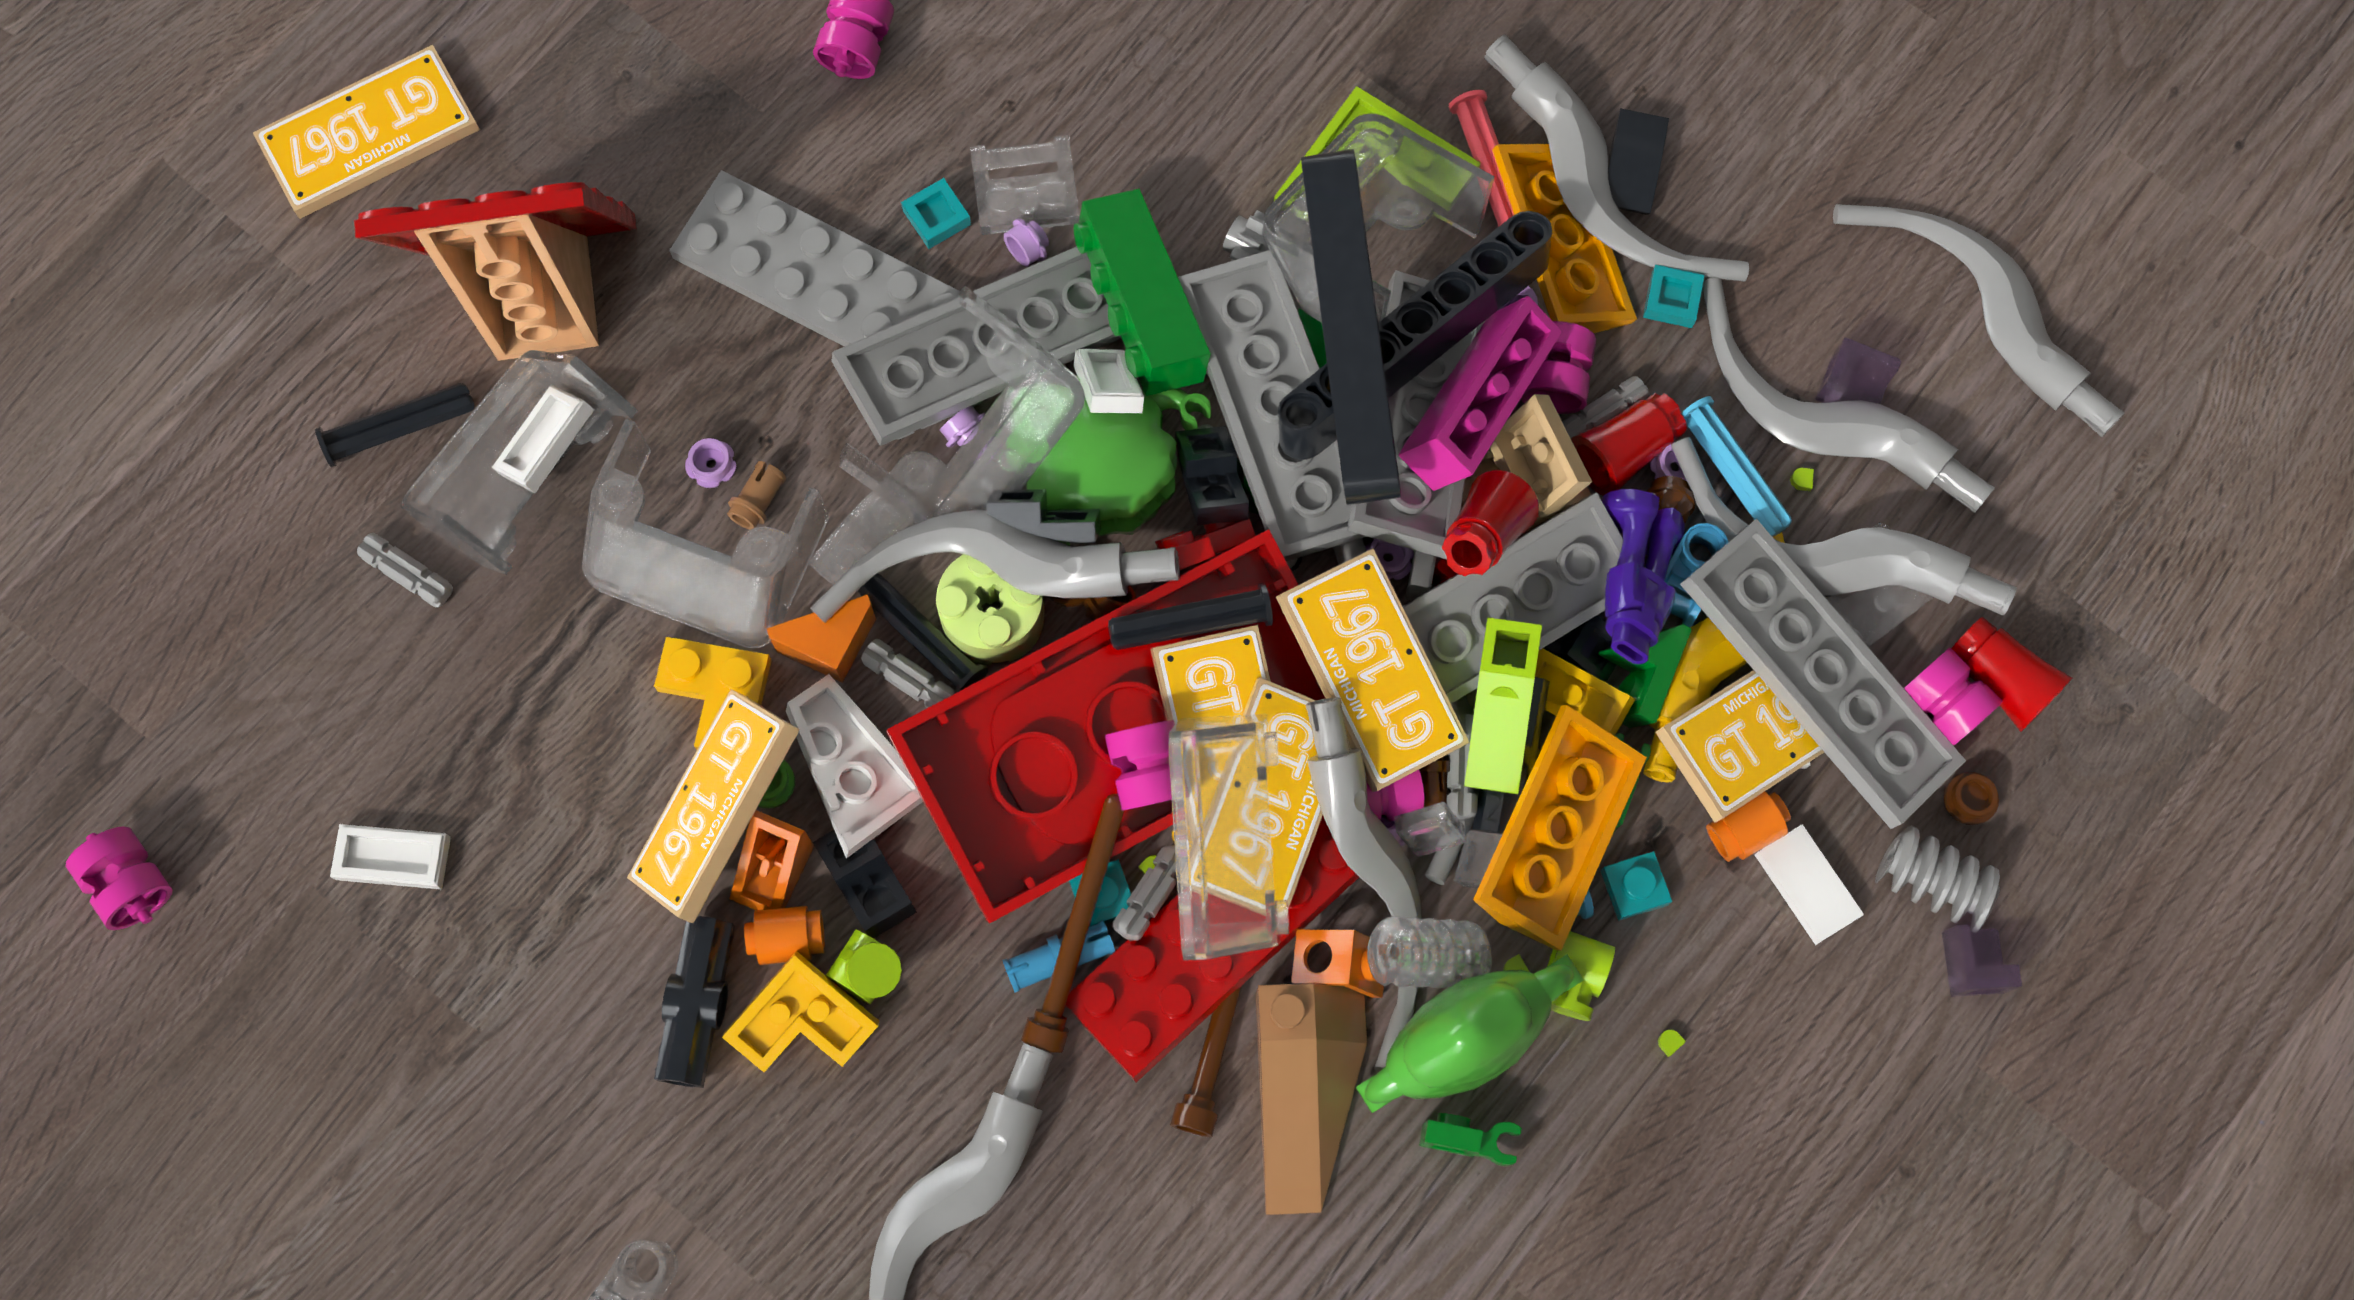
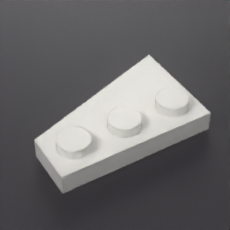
[786,674,923,858]

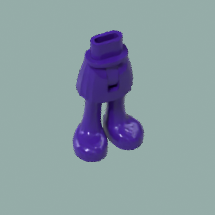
[1601,489,1685,664]

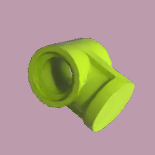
[826,929,902,1005]
[1547,931,1615,1021]

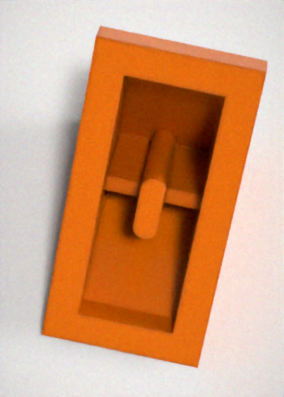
[766,595,876,683]
[729,810,814,911]

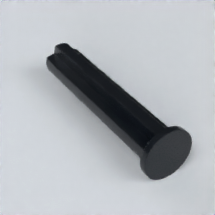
[315,383,475,468]
[858,573,988,694]
[1108,583,1273,650]

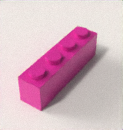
[1398,296,1562,491]

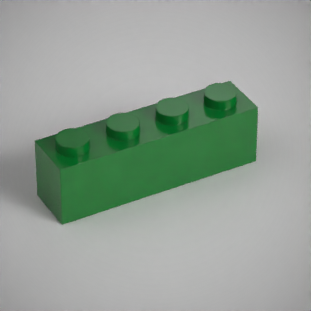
[1073,188,1211,396]

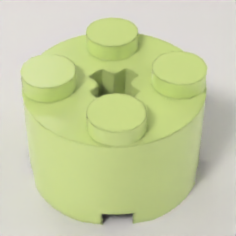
[936,554,1044,665]

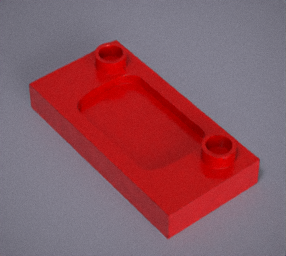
[886,529,1326,924]

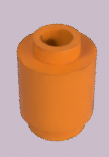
[1706,791,1791,862]
[744,906,825,965]

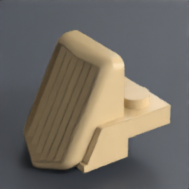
[1460,394,1592,532]

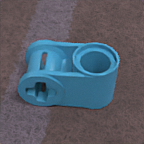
[1665,523,1728,627]

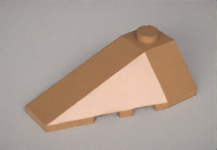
[1255,983,1367,1215]

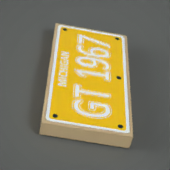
[253,45,480,219]
[1276,548,1470,792]
[1151,625,1271,840]
[1655,670,1824,823]
[1179,677,1323,922]
[627,689,800,923]

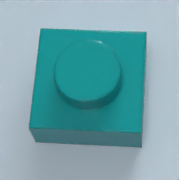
[901,178,971,249]
[1643,265,1705,328]
[1600,851,1673,921]
[1069,859,1131,927]

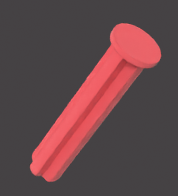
[1449,90,1514,227]

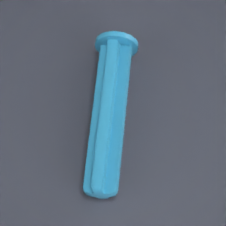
[1681,396,1792,537]

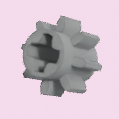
[1222,210,1284,261]

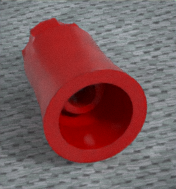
[1571,393,1687,496]
[1442,470,1539,576]
[1951,617,2073,732]

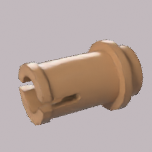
[727,461,786,530]

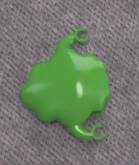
[1007,376,1211,546]
[1356,954,1584,1113]

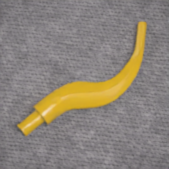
[1643,446,1785,783]

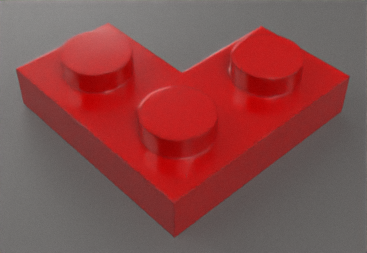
[1155,518,1256,570]

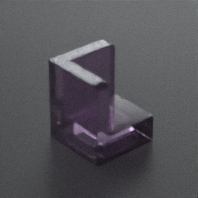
[1815,337,1902,404]
[1942,924,2022,997]

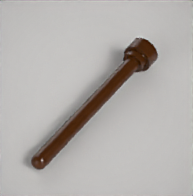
[1021,793,1125,1053]
[1170,986,1242,1137]

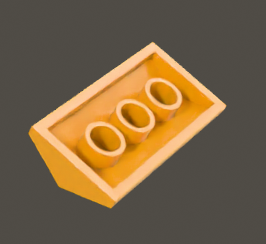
[1492,144,1637,333]
[1473,705,1647,951]

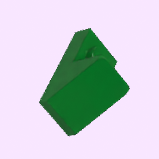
[1598,624,1692,728]

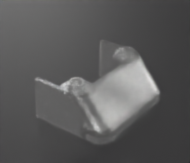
[1262,114,1495,322]
[839,285,1085,523]
[401,350,638,575]
[582,418,829,648]
[1169,714,1289,961]

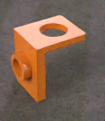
[1291,929,1388,998]

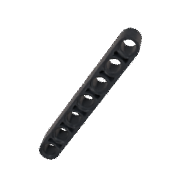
[1301,149,1401,505]
[1278,211,1552,460]

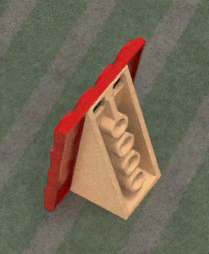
[354,182,637,361]

